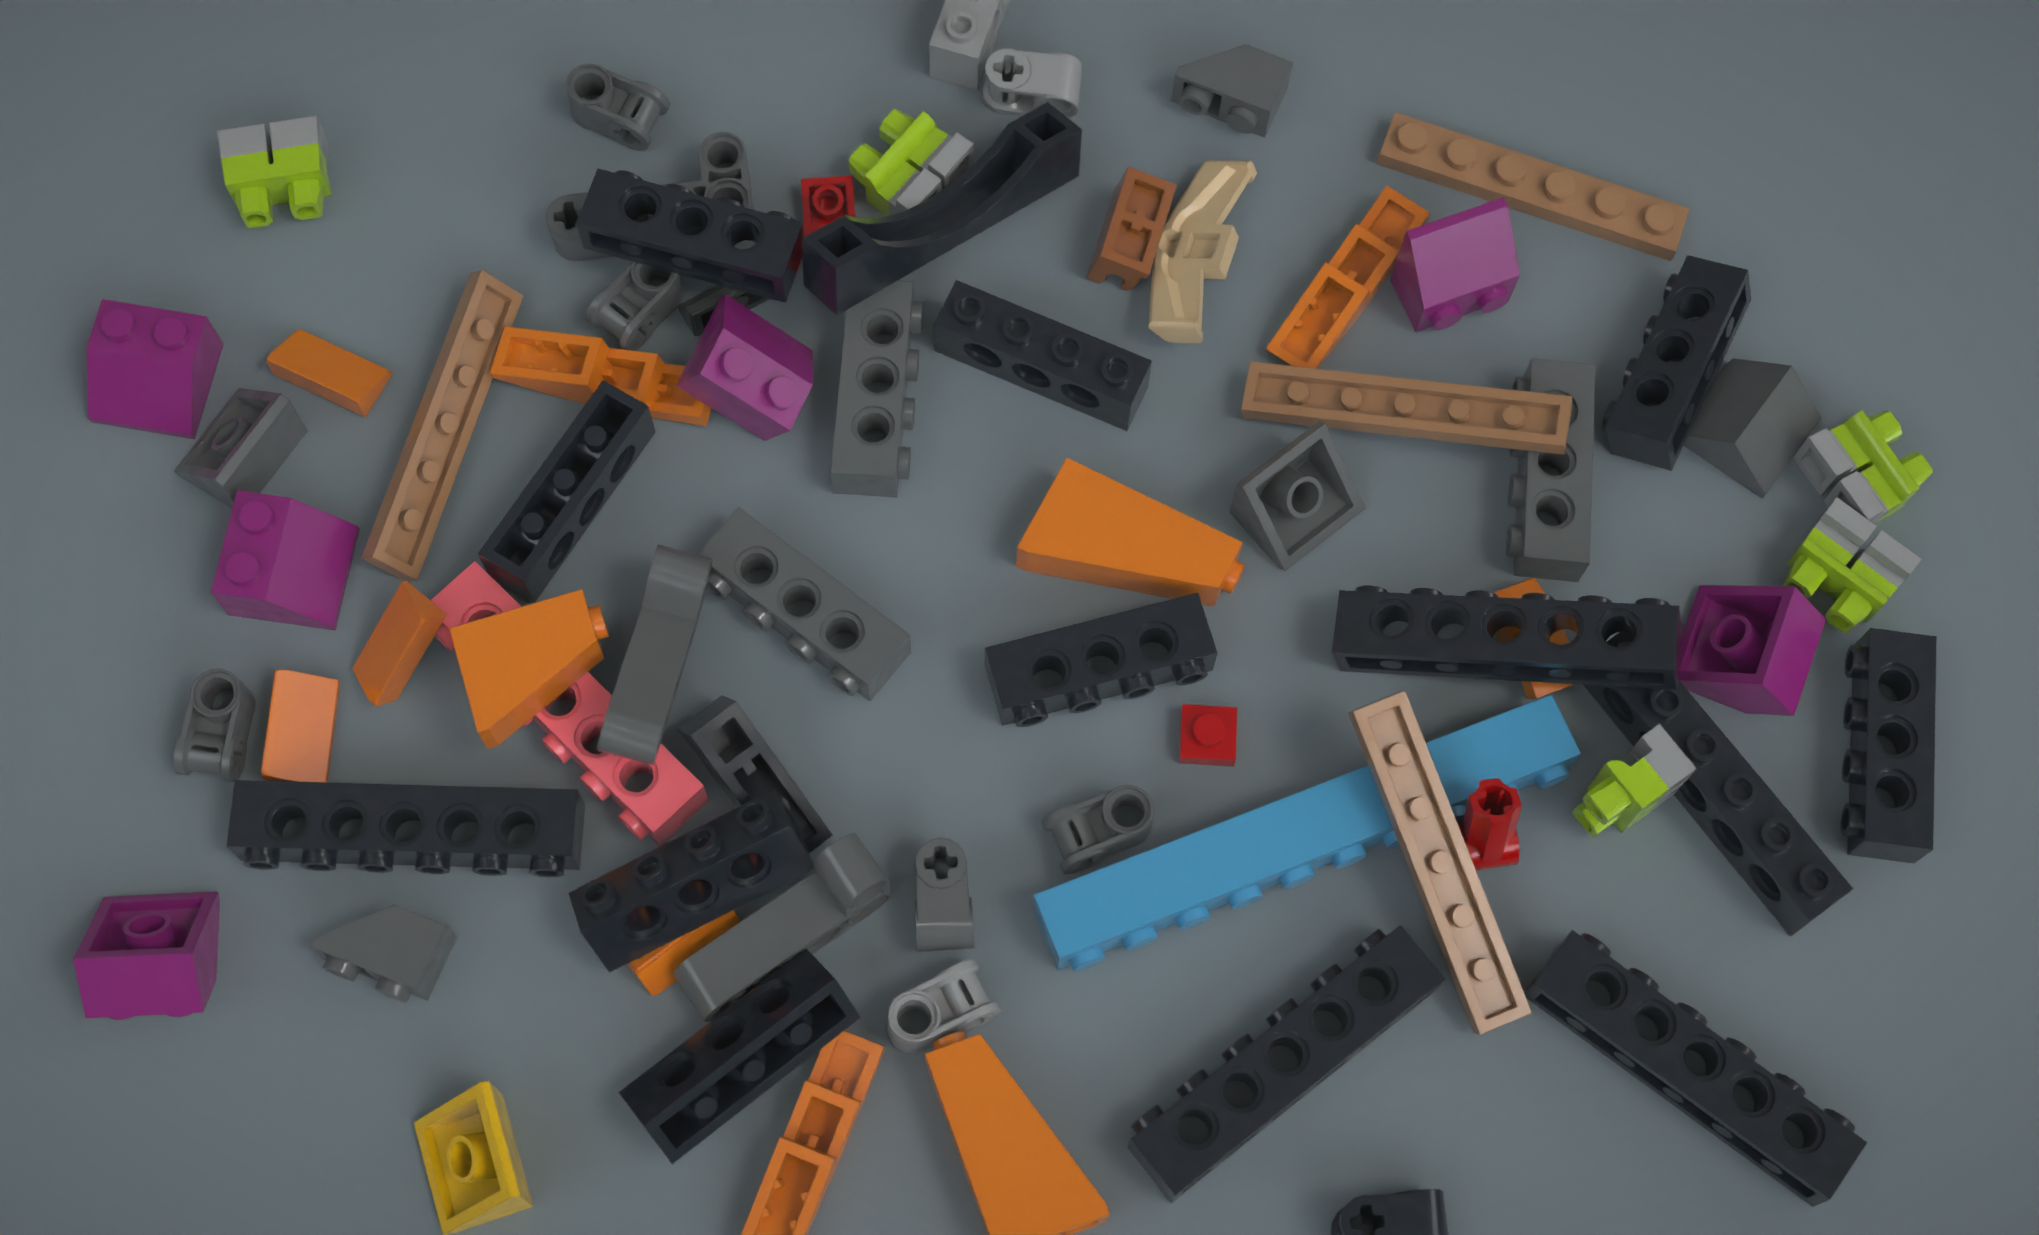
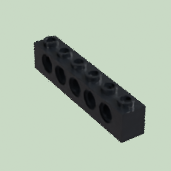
[1332,585,1682,690]
[1583,632,1854,937]
[226,780,585,877]
[1127,925,1445,1203]
[1524,930,1868,1207]

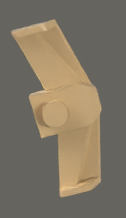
[1148,160,1257,343]

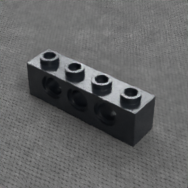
[576,168,804,303]
[1602,255,1751,471]
[934,280,1152,431]
[478,380,656,603]
[985,593,1217,727]
[1840,628,1937,864]
[568,789,814,973]
[618,949,861,1164]

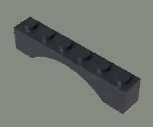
[802,102,1082,315]

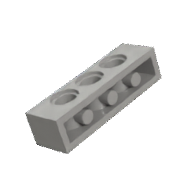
[929,0,1011,91]

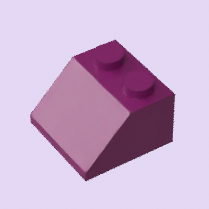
[1390,197,1520,332]
[676,294,813,441]
[87,299,224,439]
[211,490,360,630]
[1678,585,1826,716]
[73,891,220,1020]

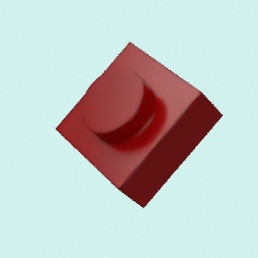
[1179,704,1238,767]

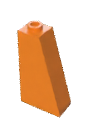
[1016,458,1245,606]
[925,1031,1110,1235]

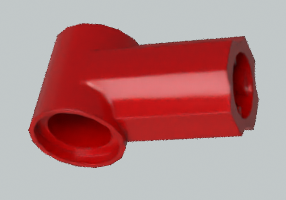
[1457,778,1522,871]

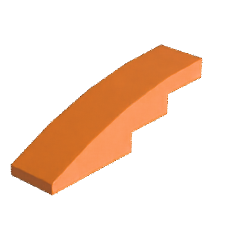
[1266,185,1430,369]
[490,326,712,426]
[741,1030,886,1235]

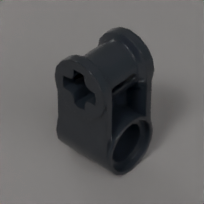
[1331,1189,1448,1235]

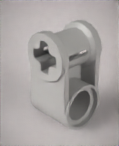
[982,48,1082,119]
[887,959,1001,1054]

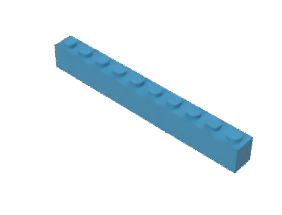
[1032,694,1581,972]

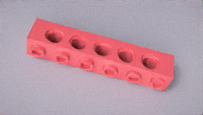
[431,561,709,847]

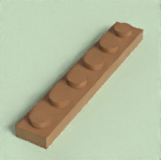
[1377,112,1690,261]
[361,270,523,582]
[1241,361,1572,455]
[1348,691,1532,1035]

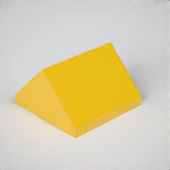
[414,1081,533,1235]

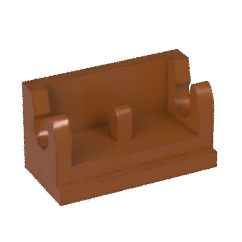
[1086,166,1177,291]

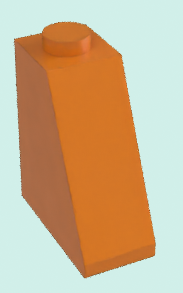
[449,589,609,749]

